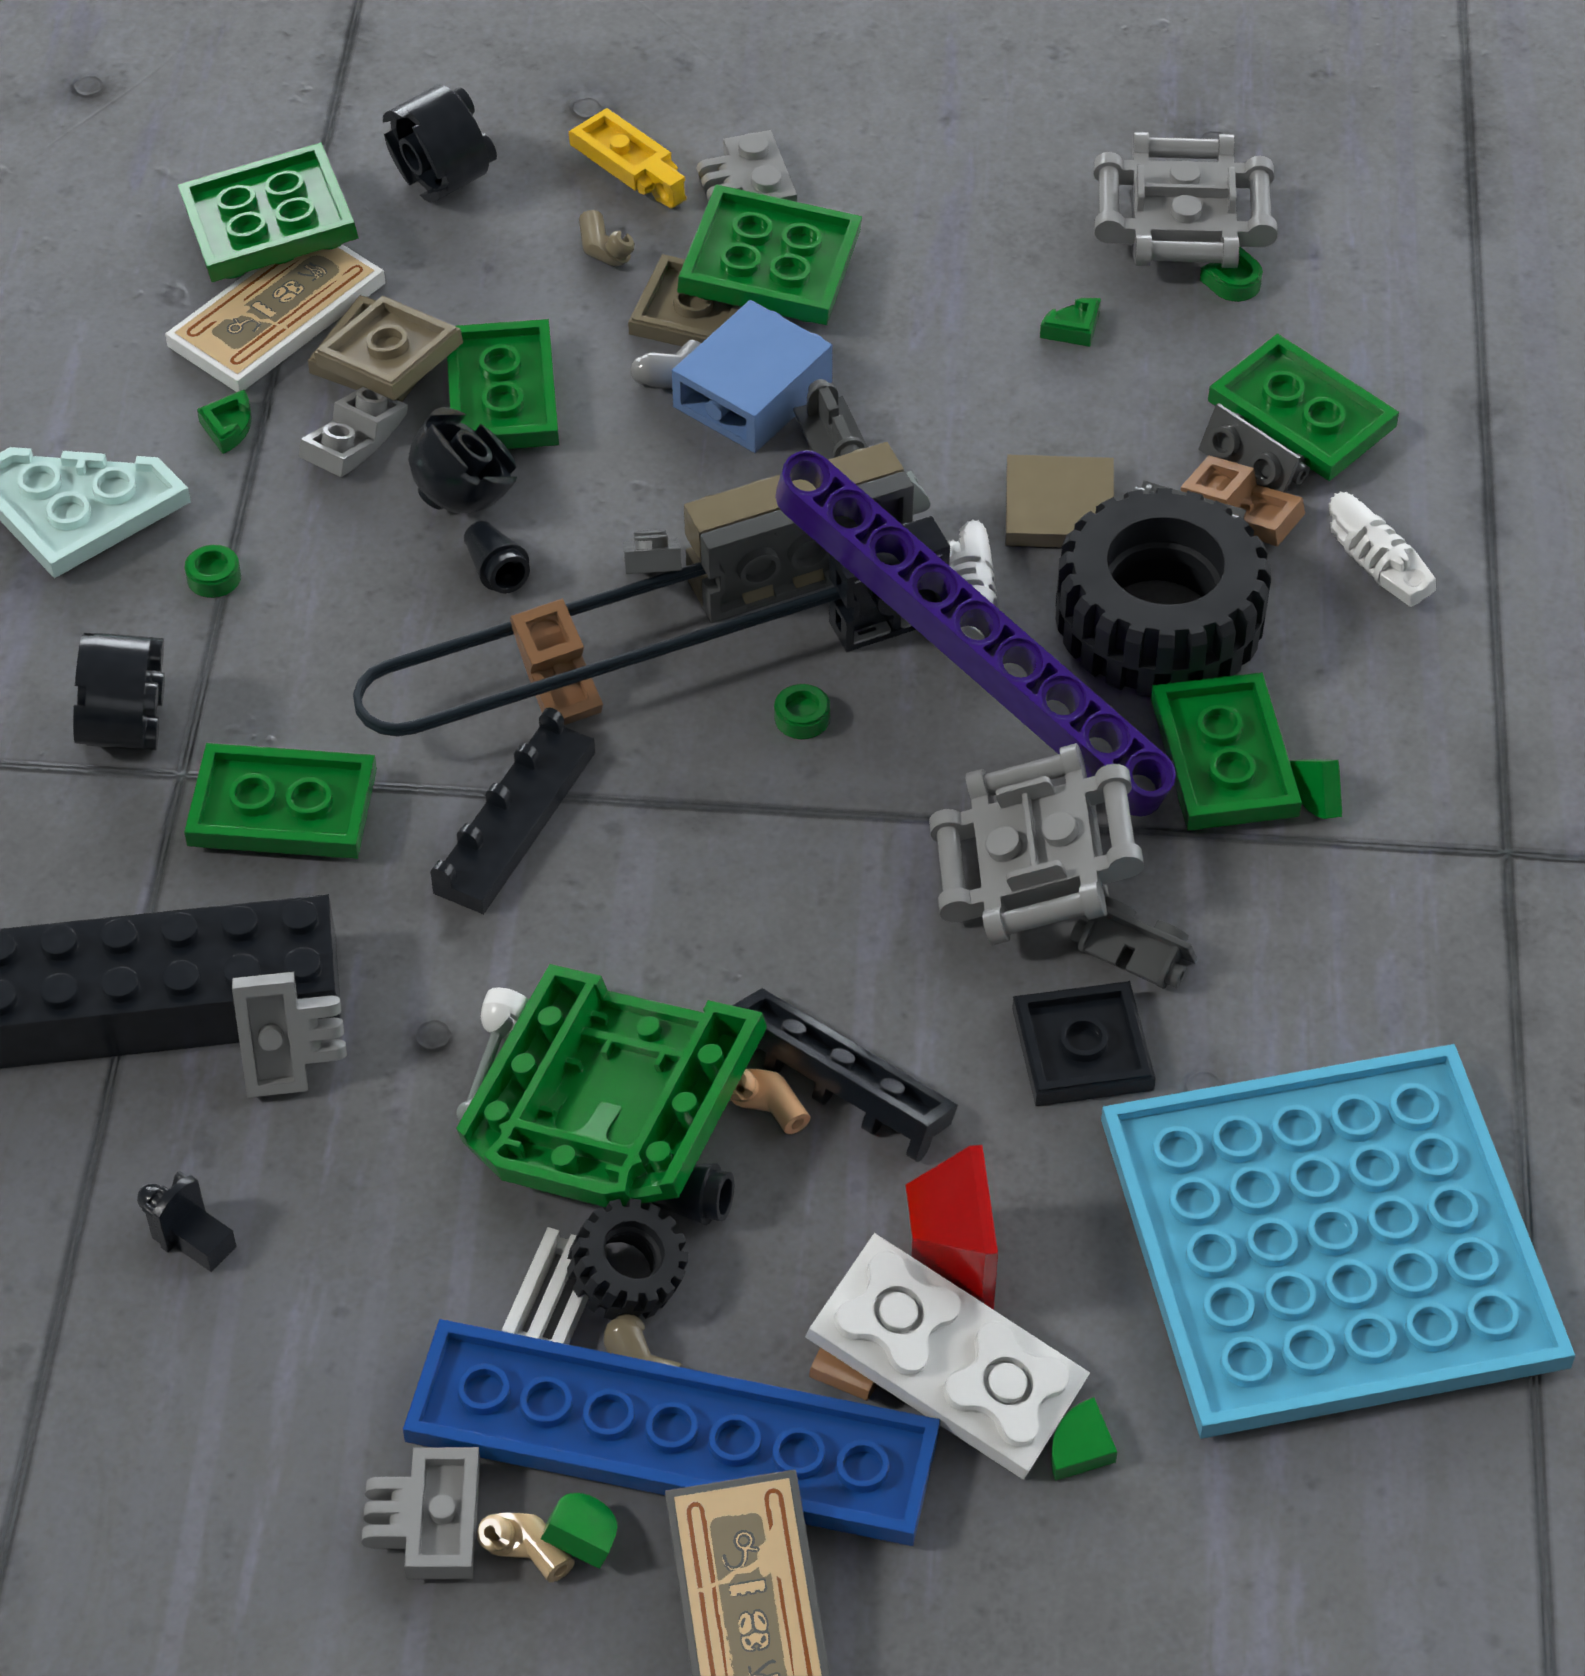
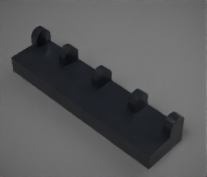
[430,708,595,915]
[732,988,958,1162]

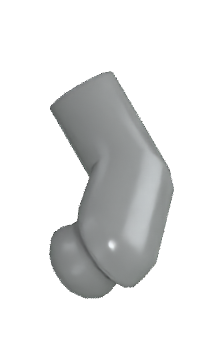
[631,340,701,389]

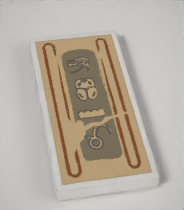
[165,244,385,392]

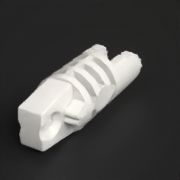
[1329,491,1436,607]
[948,519,998,640]

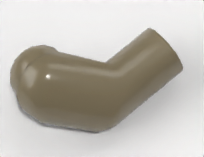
[579,210,635,267]
[604,1314,683,1368]

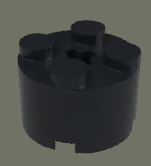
[383,84,497,202]
[73,633,165,750]

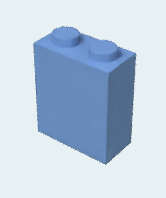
[672,300,832,453]

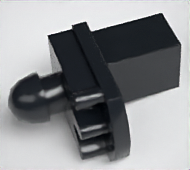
[137,1171,237,1272]

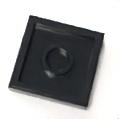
[1012,981,1156,1106]

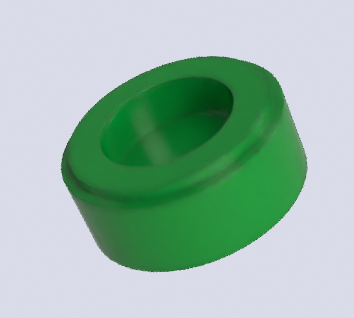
[184,545,241,598]
[774,684,830,739]

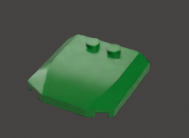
[456,964,767,1207]

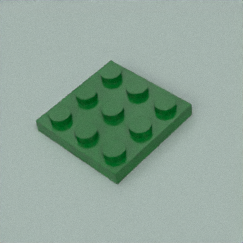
[178,142,359,282]
[677,184,862,325]

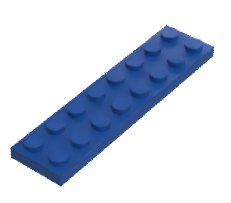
[403,1319,940,1546]

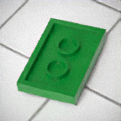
[447,319,559,449]
[1208,333,1399,481]
[1151,672,1302,831]
[184,743,377,859]

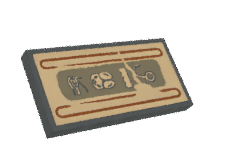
[665,1469,830,1676]

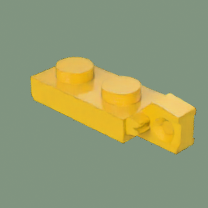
[568,108,687,209]

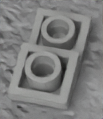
[299,387,408,477]

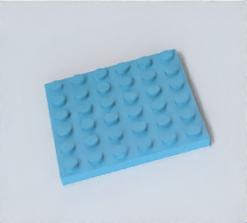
[1101,1044,1575,1439]

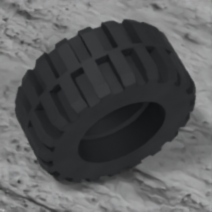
[1055,488,1271,697]

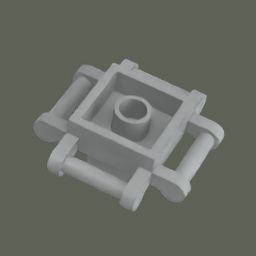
[1094,132,1278,268]
[929,743,1144,945]

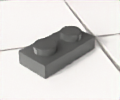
[623,530,682,574]

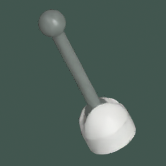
[456,987,529,1121]

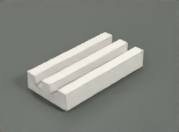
[502,1227,607,1345]

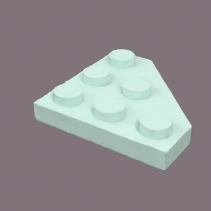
[0,447,191,579]

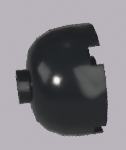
[408,407,517,514]

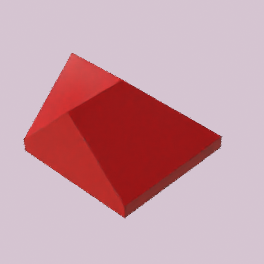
[905,1145,998,1310]

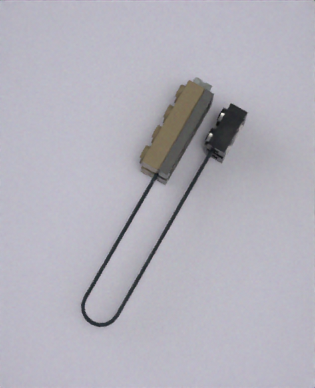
[353,442,950,737]

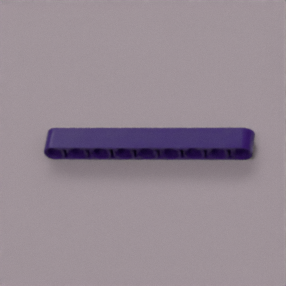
[775,450,1176,817]

